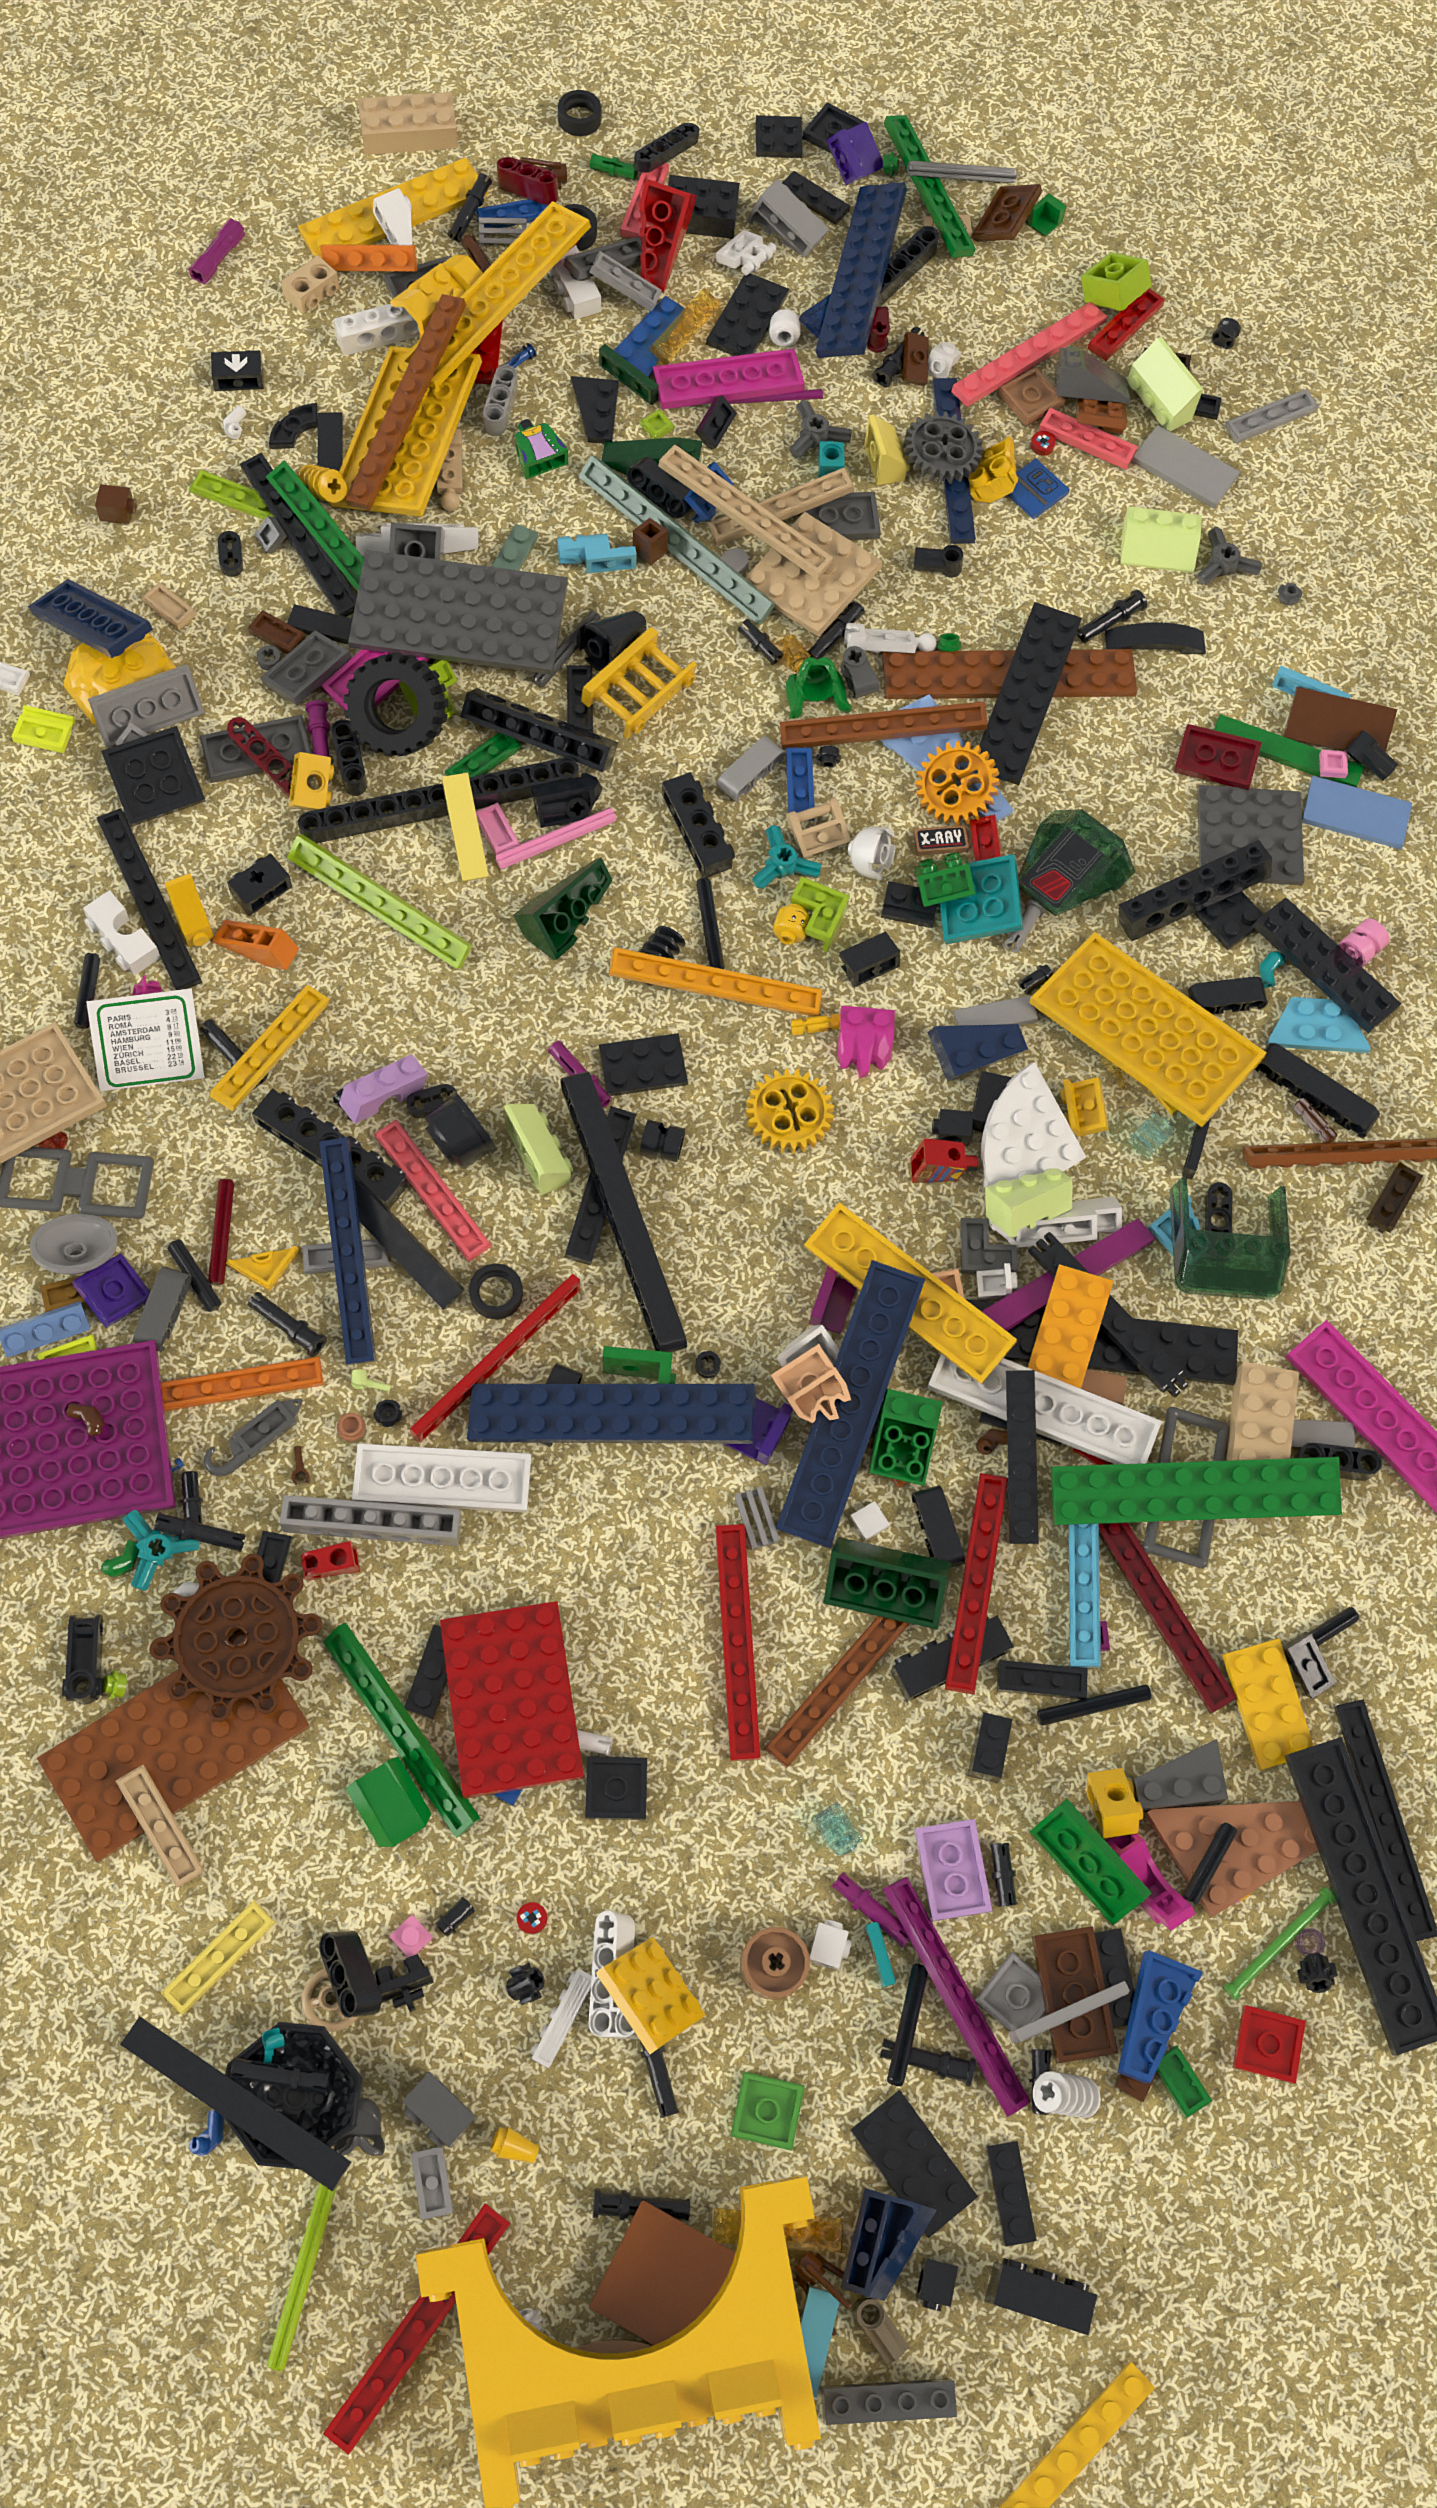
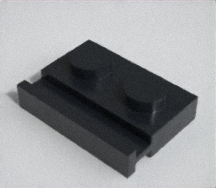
[881,881,937,928]

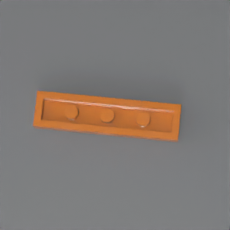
[321,244,417,271]

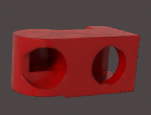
[301,1541,360,1580]

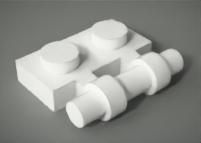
[716,230,776,275]

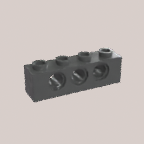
[821,2378,957,2425]

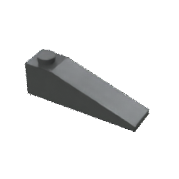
[389,522,445,560]

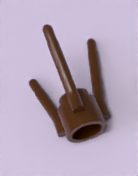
[520,157,567,189]
[792,2250,851,2336]

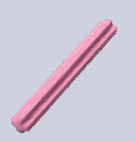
[495,807,616,869]

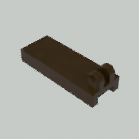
[1366,1162,1423,1234]

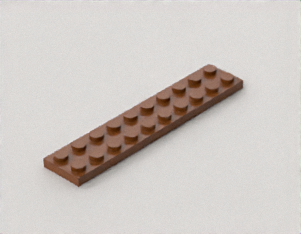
[882,649,1137,699]

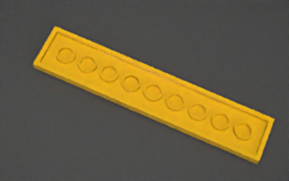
[398,201,591,389]

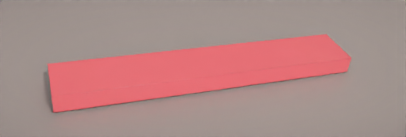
[374,1119,491,1262]

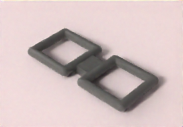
[0,1147,154,1219]
[1143,1407,1230,1569]

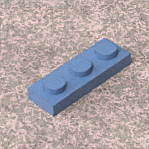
[0,1301,91,1358]

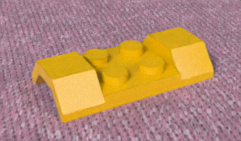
[390,254,483,337]

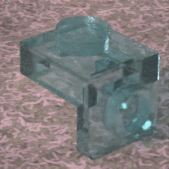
[812,1802,863,1856]

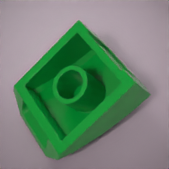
[346,1756,432,1847]

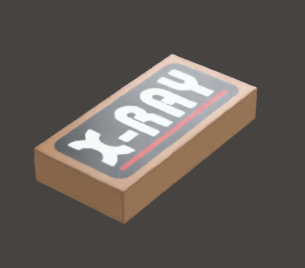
[913,825,969,856]

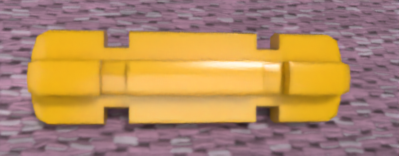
[790,1013,840,1035]

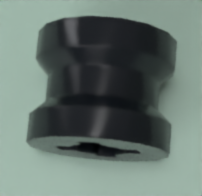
[1212,317,1241,349]

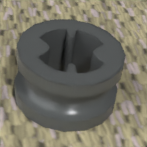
[257,645,281,671]

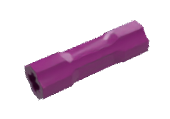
[188,218,245,285]

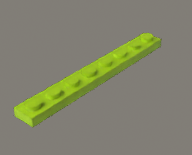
[287,834,473,969]

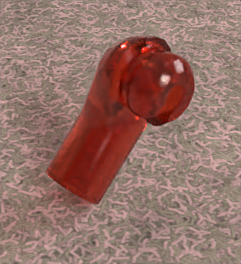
[38,1131,68,1149]

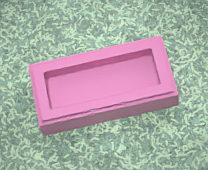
[476,803,520,856]

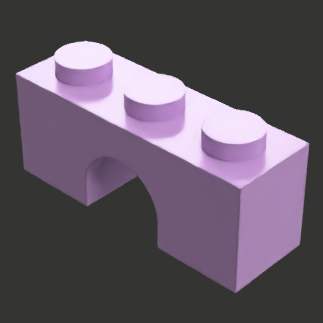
[339,1054,428,1124]

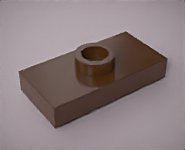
[903,332,929,386]
[248,610,306,654]

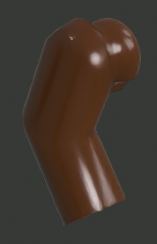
[67,1403,104,1436]
[976,1429,1007,1455]

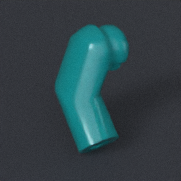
[1259,951,1285,988]

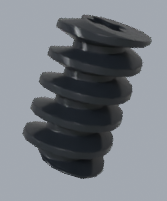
[638,926,686,986]

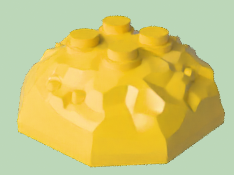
[64,633,177,725]

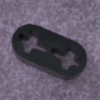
[218,531,244,577]
[406,1084,457,1119]

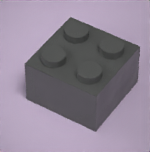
[402,2072,478,2148]

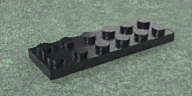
[1252,898,1402,1034]

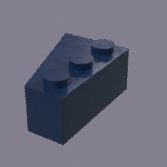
[840,2188,937,2301]

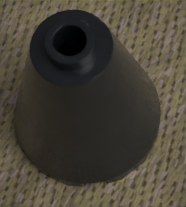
[577,610,647,672]

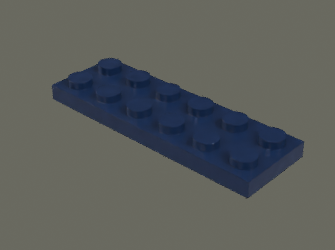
[28,579,153,658]

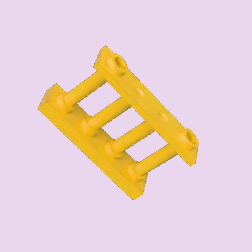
[581,627,697,739]

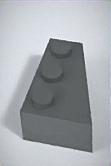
[1132,1739,1228,1812]

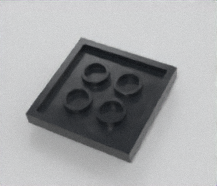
[101,726,206,827]

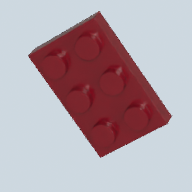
[1174,724,1262,791]

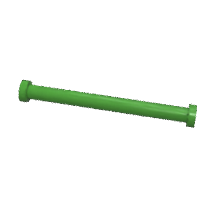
[1223,1887,1336,2001]

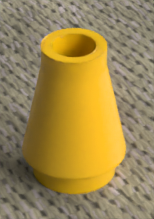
[490,2126,540,2164]

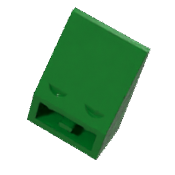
[869,1389,943,1486]

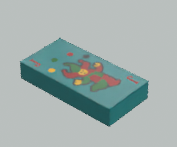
[864,1922,896,1988]

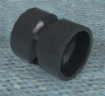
[640,1119,686,1162]

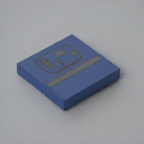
[1007,458,1070,520]

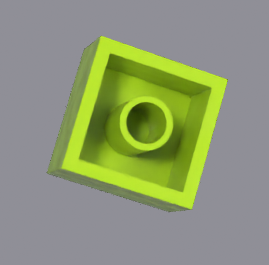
[1081,252,1152,311]

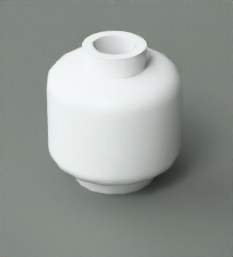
[769,309,801,347]

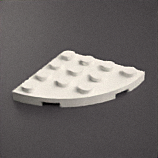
[981,1062,1086,1187]

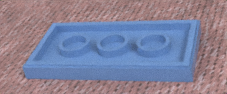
[1302,776,1412,850]

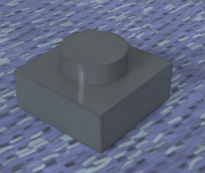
[254,516,287,554]

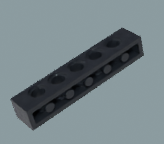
[460,688,619,772]
[1119,840,1272,942]
[252,1088,408,1210]

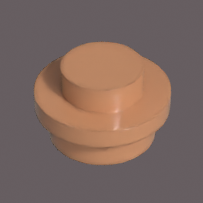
[337,1413,366,1442]

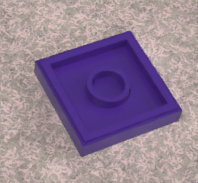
[72,1253,150,1328]

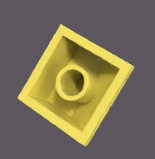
[864,414,910,485]

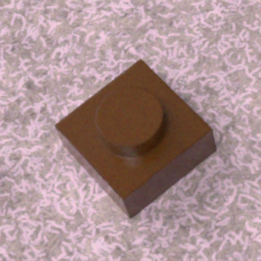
[1114,2073,1157,2103]

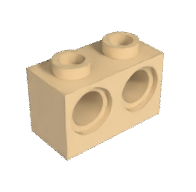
[281,255,339,313]

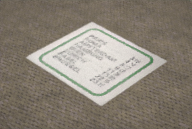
[86,988,205,1091]

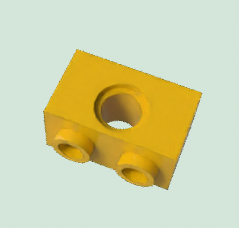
[289,752,334,811]
[1087,1768,1143,1838]

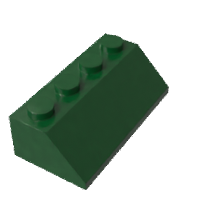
[823,1537,952,1630]

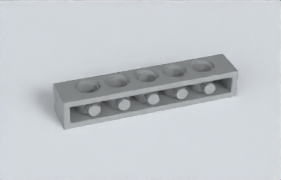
[280,1495,462,1547]

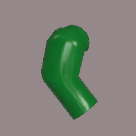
[101,1540,140,1577]

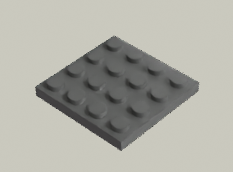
[1197,785,1304,886]

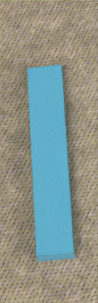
[1069,1523,1101,1668]

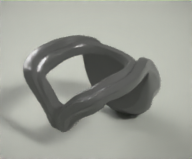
[334,2098,385,2156]

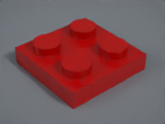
[1232,2005,1306,2084]

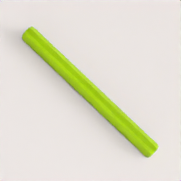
[267,2183,337,2371]

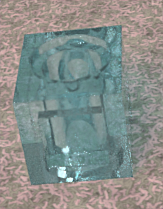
[1127,1112,1175,1160]

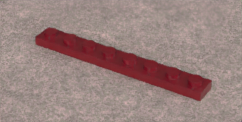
[1099,1523,1237,1714]

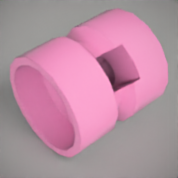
[1339,918,1390,967]

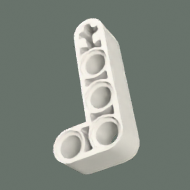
[589,1910,639,2039]

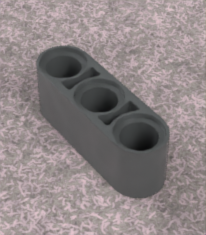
[133,1266,191,1352]

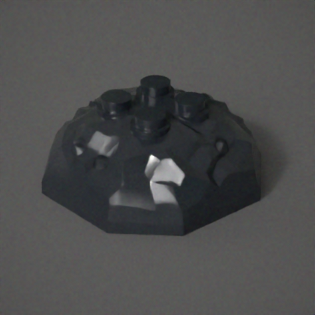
[222,2022,363,2170]

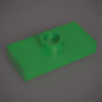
[1156,2045,1212,2118]

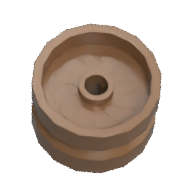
[740,1927,810,2000]

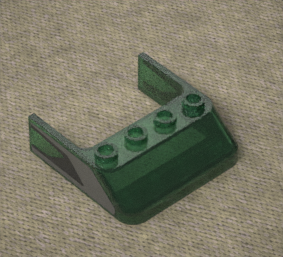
[1169,1177,1291,1300]

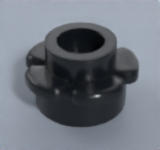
[816,746,842,768]
[374,1400,402,1427]

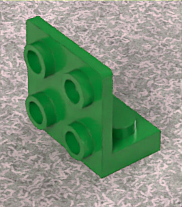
[914,852,975,907]

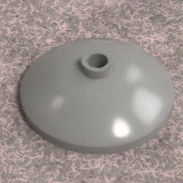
[30,1214,118,1275]

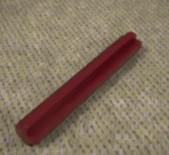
[208,1179,234,1285]

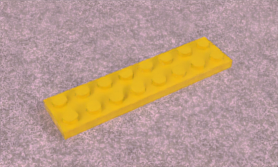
[298,157,488,258]
[804,1202,1017,1385]

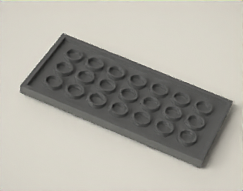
[348,550,568,675]

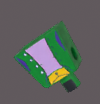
[515,419,568,479]

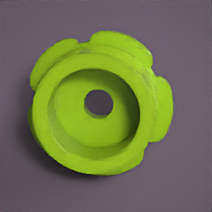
[103,1670,127,1700]

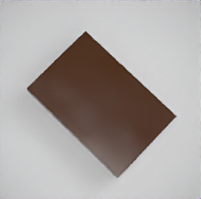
[972,184,1043,242]

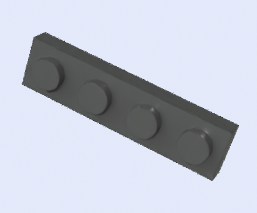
[563,237,642,280]

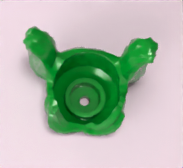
[786,657,852,719]

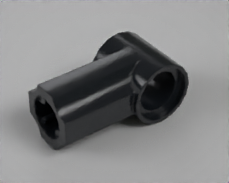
[913,545,964,578]
[1344,730,1398,781]

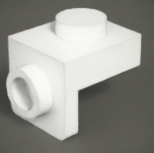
[928,342,962,378]
[976,1263,1017,1301]

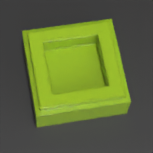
[640,409,674,439]

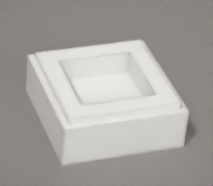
[850,1501,890,1541]

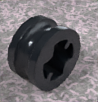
[695,1351,721,1379]

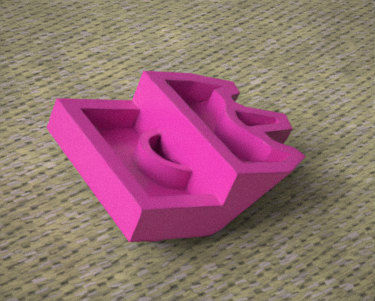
[837,1006,895,1078]

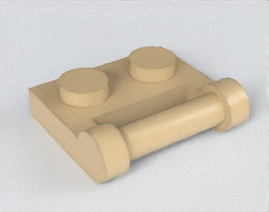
[786,797,851,858]

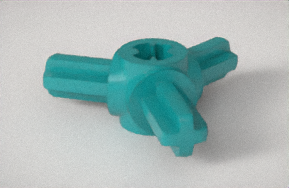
[752,825,821,889]
[122,1510,200,1591]

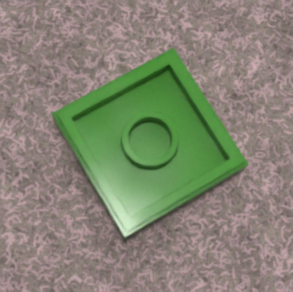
[730,2072,805,2151]

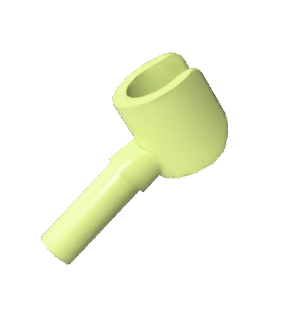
[351,1369,391,1392]

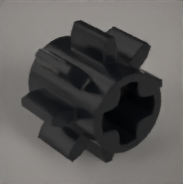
[1297,1953,1338,1993]
[506,1963,545,2005]

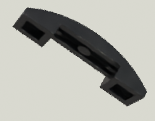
[1104,622,1206,654]

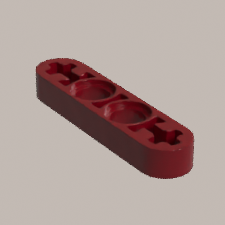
[227,717,293,797]

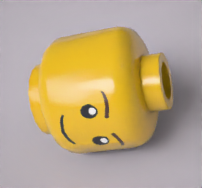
[773,904,810,945]

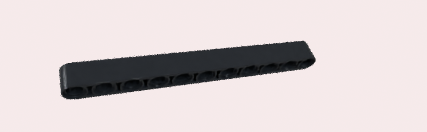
[298,757,579,843]
[560,1071,687,1352]

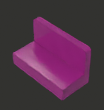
[809,1266,856,1334]

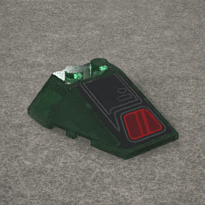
[1018,809,1136,916]

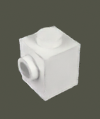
[809,1919,852,1970]

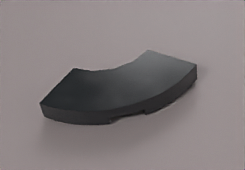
[269,403,318,449]

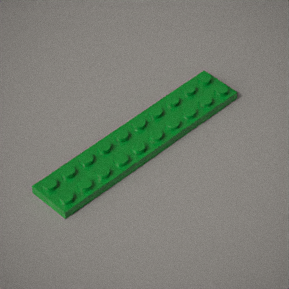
[1051,1457,1342,1525]

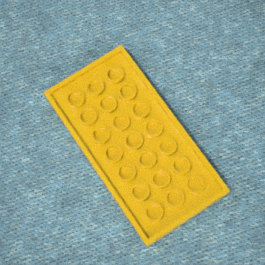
[329,346,482,517]
[1030,932,1267,1127]

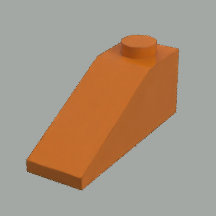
[212,920,299,970]

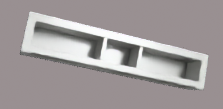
[530,1968,592,2069]

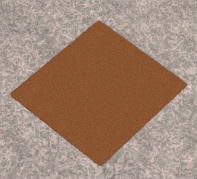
[589,2201,735,2345]

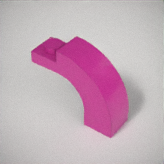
[1105,1833,1195,1931]

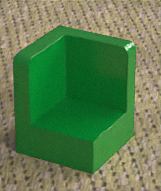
[1028,193,1067,237]

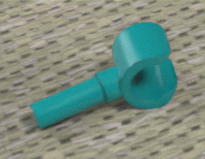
[262,2027,284,2063]

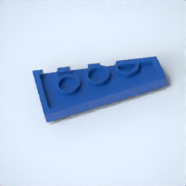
[614,296,684,378]
[1117,1950,1203,2084]

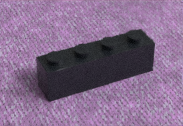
[890,1615,1014,1702]

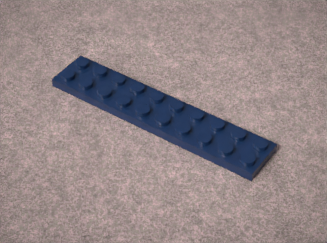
[815,182,907,358]
[776,1260,925,1549]
[467,1384,756,1444]

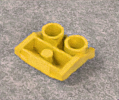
[968,436,1018,503]

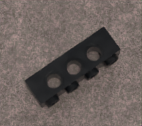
[662,772,735,878]

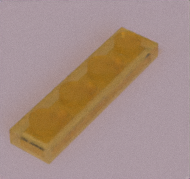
[649,287,722,365]

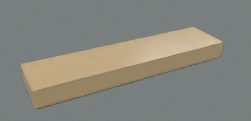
[116,1764,205,1888]

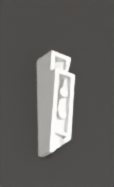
[356,522,478,557]
[988,1196,1122,1248]

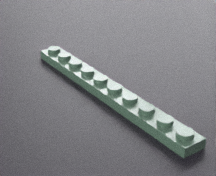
[579,455,776,625]

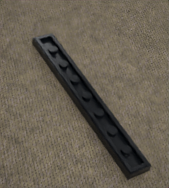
[240,452,357,617]
[97,808,202,990]
[1334,1699,1437,1941]
[120,2016,352,2191]

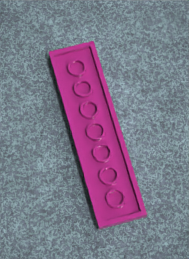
[1285,1320,1437,1513]

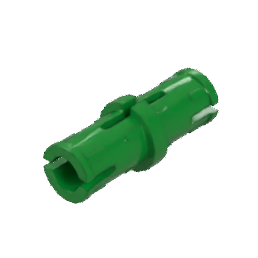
[590,153,638,181]

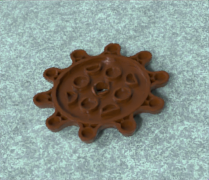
[149,1554,323,1722]

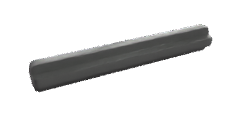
[532,611,601,688]

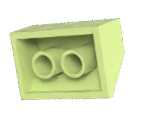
[1127,337,1203,431]
[1120,506,1202,573]
[503,1104,573,1196]

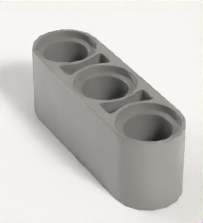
[483,365,518,436]
[716,736,786,802]

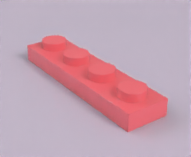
[620,163,669,240]
[1039,408,1138,470]

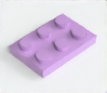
[914,1819,992,1922]

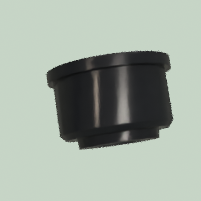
[425,1091,497,1169]

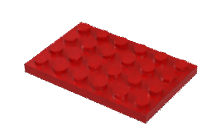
[440,1601,584,1799]

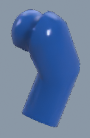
[189,2111,224,2156]

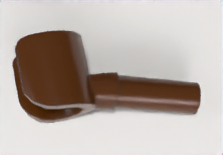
[292,1446,310,1485]

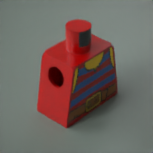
[910,1138,978,1183]

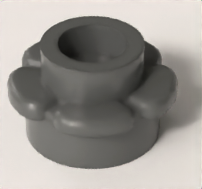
[1278,583,1302,605]

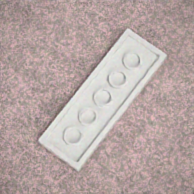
[352,1444,532,1513]

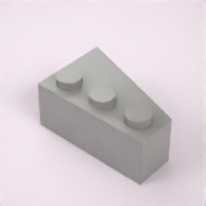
[746,179,829,258]

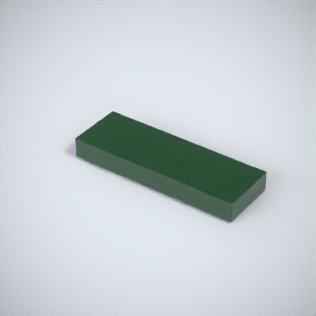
[599,344,659,405]

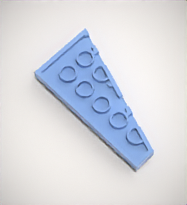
[880,694,1013,822]

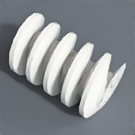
[1033,2071,1101,2118]

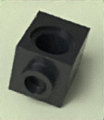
[932,1109,973,1146]
[916,2257,958,2312]

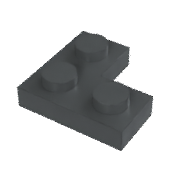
[959,1218,1018,1274]

